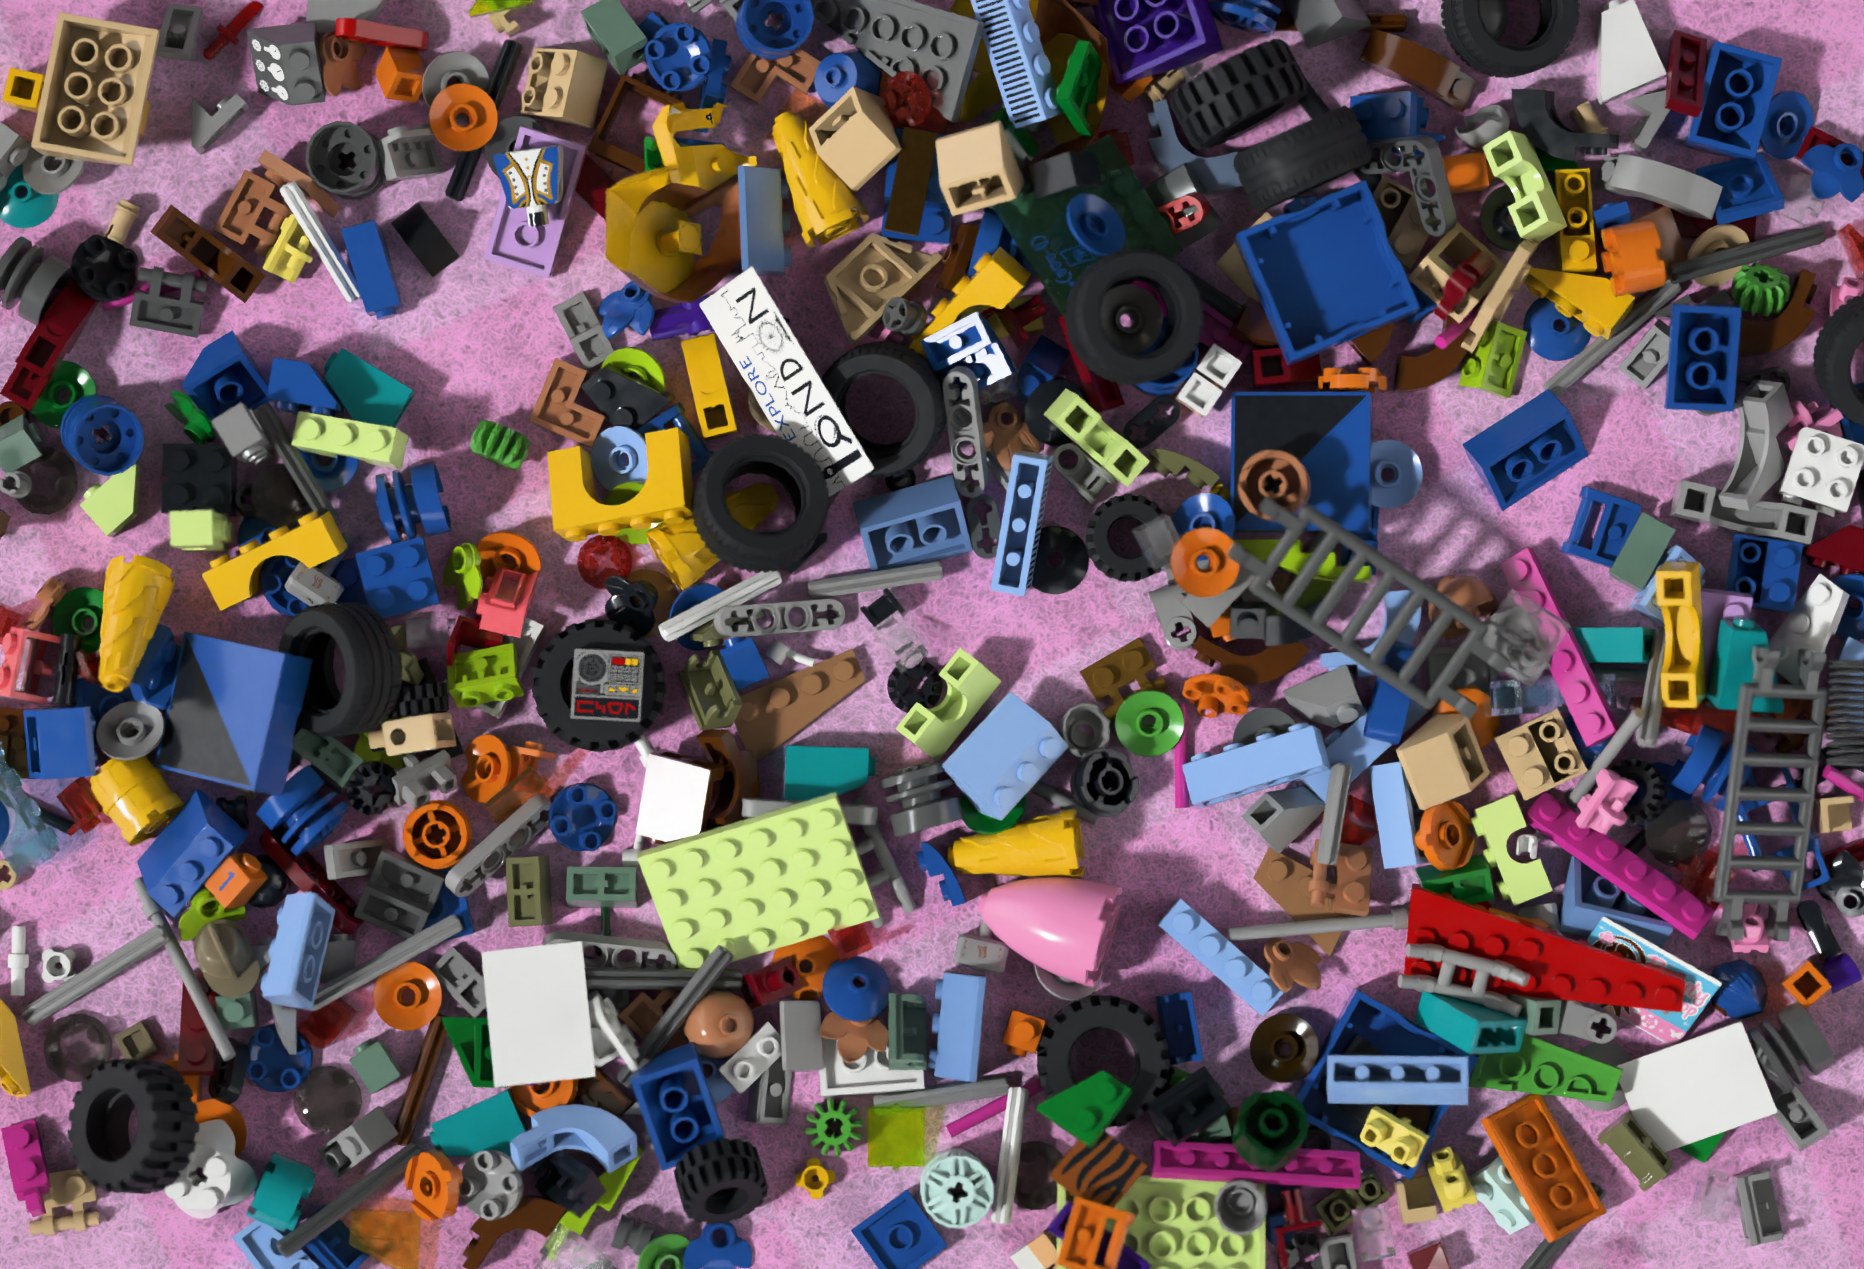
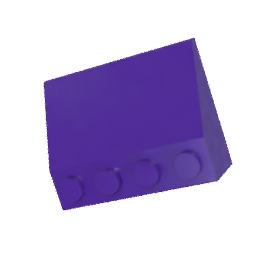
[1093,0,1224,85]

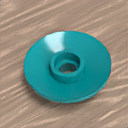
[0,163,59,228]

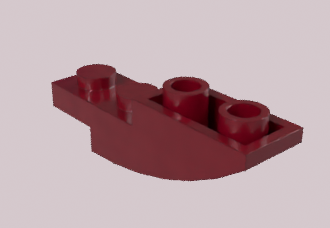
[0,278,100,412]

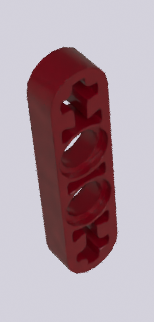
[259,826,364,934]

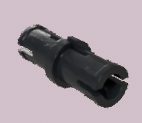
[52,634,84,705]

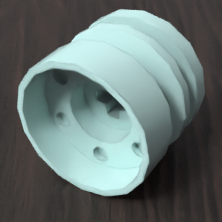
[920,1148,994,1228]

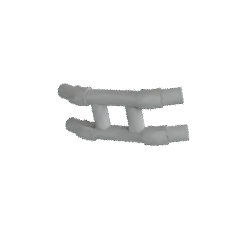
[852,798,917,929]
[1398,943,1530,1018]

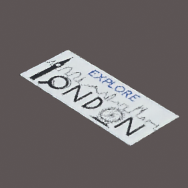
[699,267,874,497]

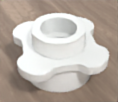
[42,949,76,983]

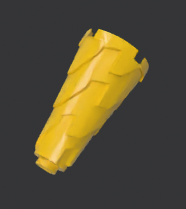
[771,111,869,247]
[645,481,779,591]
[98,555,176,692]
[948,809,1085,878]

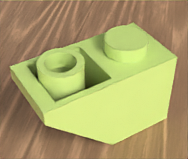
[80,461,141,538]

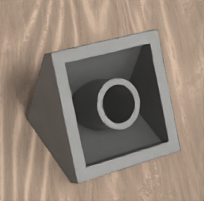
[1282,0,1371,49]

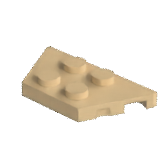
[824,233,943,347]
[1460,239,1540,353]

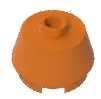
[403,800,472,869]

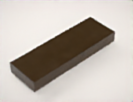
[884,127,938,237]

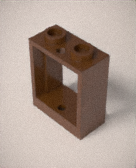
[588,73,687,174]

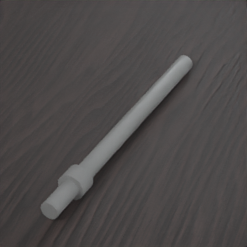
[133,877,236,1061]
[1228,908,1409,941]

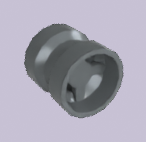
[611,1214,655,1256]

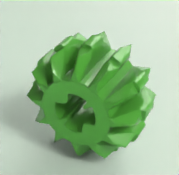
[1731,262,1791,318]
[470,420,530,470]
[805,1097,864,1157]

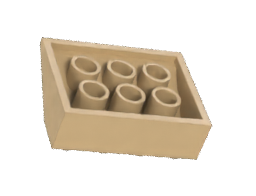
[31,12,160,166]

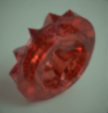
[882,71,932,127]
[577,535,632,589]

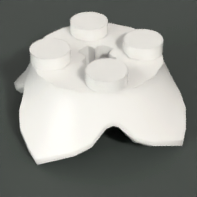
[165,1119,258,1219]

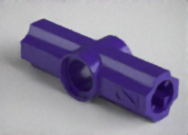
[649,295,715,341]

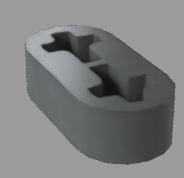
[967,494,1001,559]

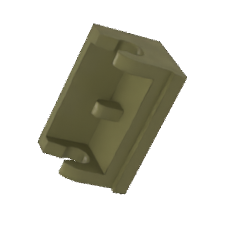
[678,649,743,731]
[505,856,552,927]
[1597,1111,1673,1192]

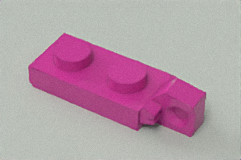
[1,1119,51,1218]

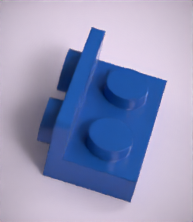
[130,623,181,710]

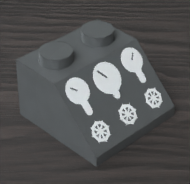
[247,22,326,106]

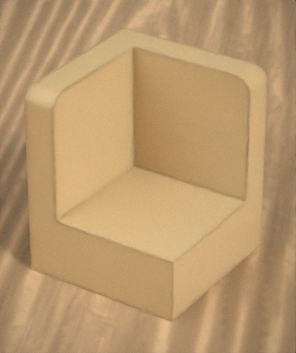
[1813,796,1854,833]
[1394,1176,1438,1225]

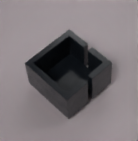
[161,444,238,517]

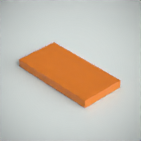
[1481,1093,1607,1244]

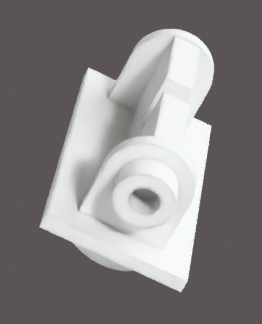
[718,1022,782,1095]

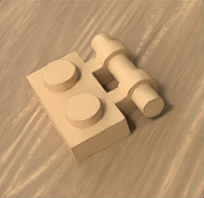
[29,1168,101,1237]

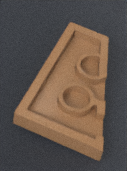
[1253,848,1351,957]

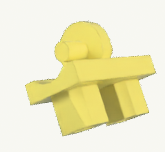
[263,213,314,284]
[1359,1105,1430,1168]
[1425,1147,1478,1213]

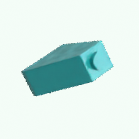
[324,348,416,428]
[1706,616,1784,713]
[1572,627,1655,665]
[784,746,876,801]
[1414,991,1528,1054]
[429,1089,529,1156]

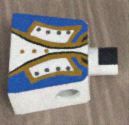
[493,145,564,227]

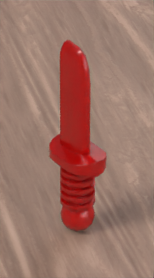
[203,1,264,60]

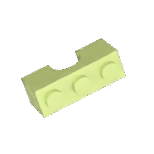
[1482,130,1567,242]
[1043,389,1150,487]
[291,411,408,469]
[169,510,234,552]
[895,648,1001,762]
[1470,794,1553,906]

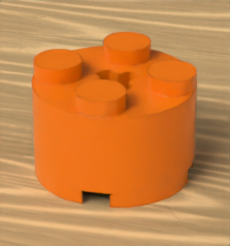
[1601,220,1666,297]

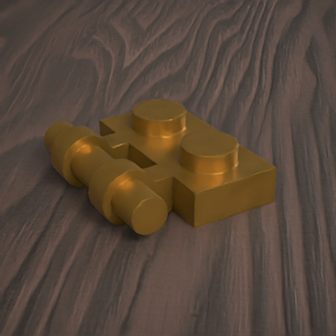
[1079,637,1168,721]

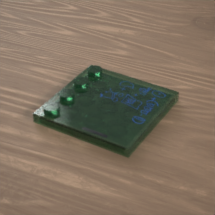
[993,134,1183,321]

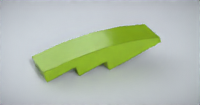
[1232,539,1372,584]
[540,1145,645,1259]

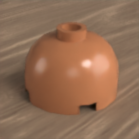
[1428,575,1499,640]
[683,990,754,1059]

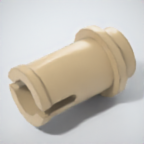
[1142,69,1186,104]
[1570,101,1609,134]
[103,198,141,245]

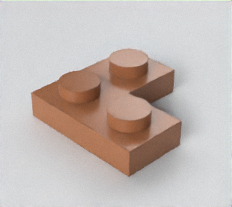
[730,48,821,105]
[529,358,606,448]

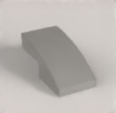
[553,291,614,370]
[430,946,487,1019]
[270,1002,297,1054]

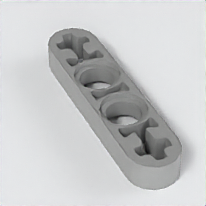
[943,366,989,498]
[714,599,845,637]
[445,794,552,898]
[742,798,878,825]
[542,931,677,969]

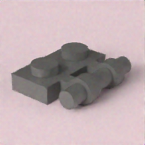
[129,266,208,338]

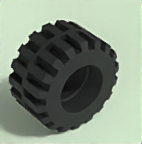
[1085,494,1173,582]
[674,1138,768,1224]

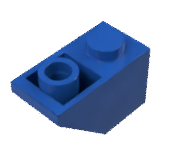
[720,637,770,691]

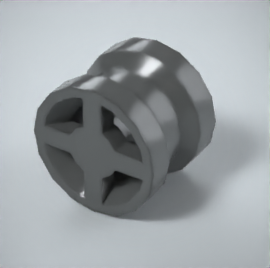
[883,297,926,336]

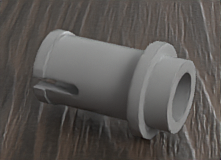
[0,471,32,499]

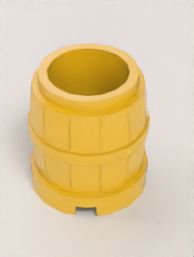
[90,756,184,847]

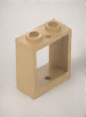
[1408,222,1507,324]

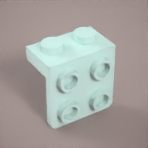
[1469,1155,1535,1235]

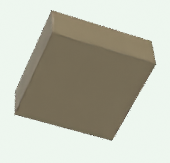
[113,1020,161,1060]

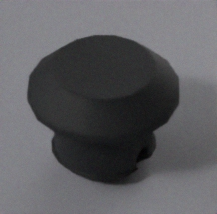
[885,468,916,491]

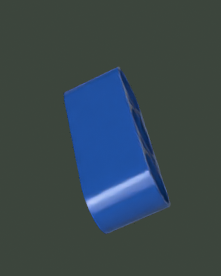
[1363,641,1418,745]

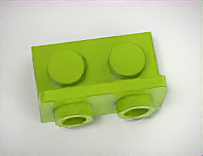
[1459,321,1527,398]
[447,643,524,708]

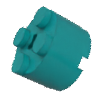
[245,1152,316,1232]

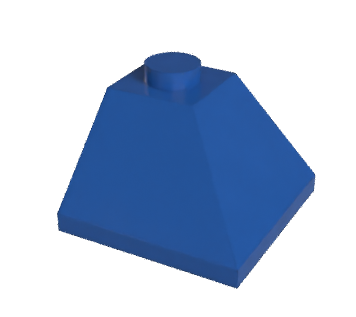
[182,330,270,434]

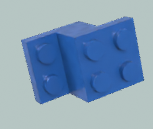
[881,129,952,245]
[330,536,441,621]

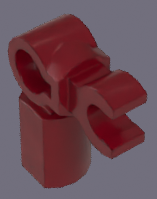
[1434,250,1494,321]

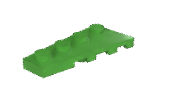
[1468,1033,1623,1103]

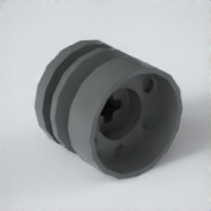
[305,121,386,200]
[0,236,74,326]
[879,762,965,838]
[1746,1002,1836,1094]

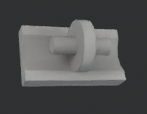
[392,750,457,810]

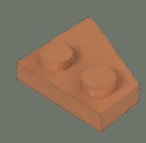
[257,150,341,218]

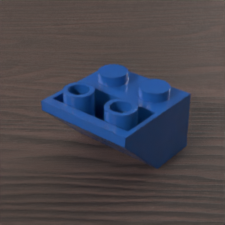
[267,357,345,417]
[1725,534,1803,614]
[23,705,98,779]

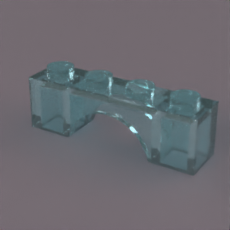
[0,744,60,877]

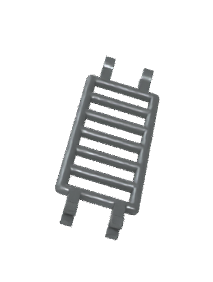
[1227,495,1511,719]
[1713,646,1828,941]

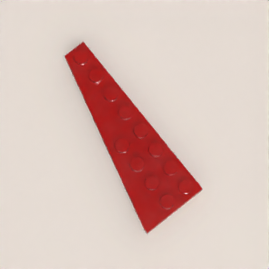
[1404,883,1686,1013]

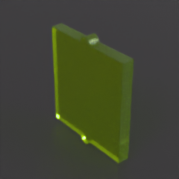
[868,1103,925,1170]

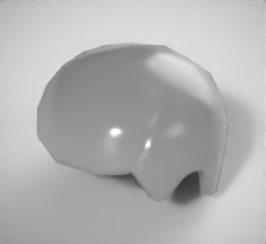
[1455,104,1510,151]
[1058,703,1110,758]
[1214,1179,1267,1235]

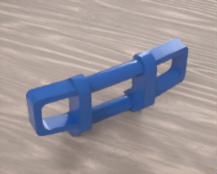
[1737,751,1830,891]

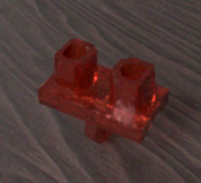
[1676,848,1737,911]

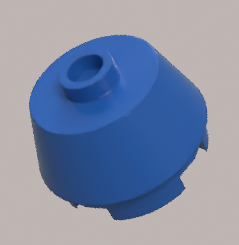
[814,49,883,109]

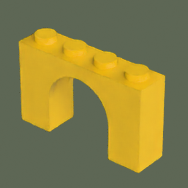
[547,427,694,542]

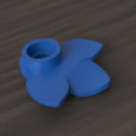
[1801,143,1864,202]
[597,281,655,339]
[683,1221,752,1269]

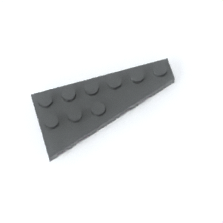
[810,0,985,123]

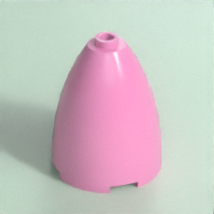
[978,877,1122,988]

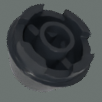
[1070,748,1139,817]

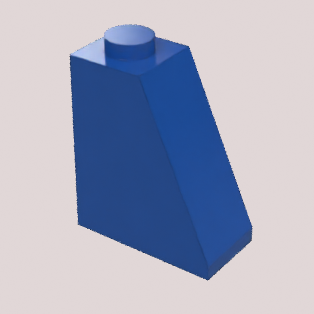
[341,220,403,320]

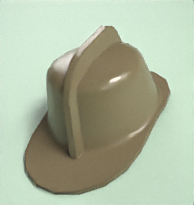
[193,919,260,998]

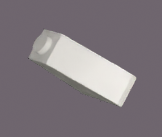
[1597,0,1667,106]

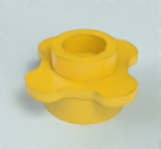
[794,1157,836,1199]

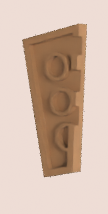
[734,649,866,763]

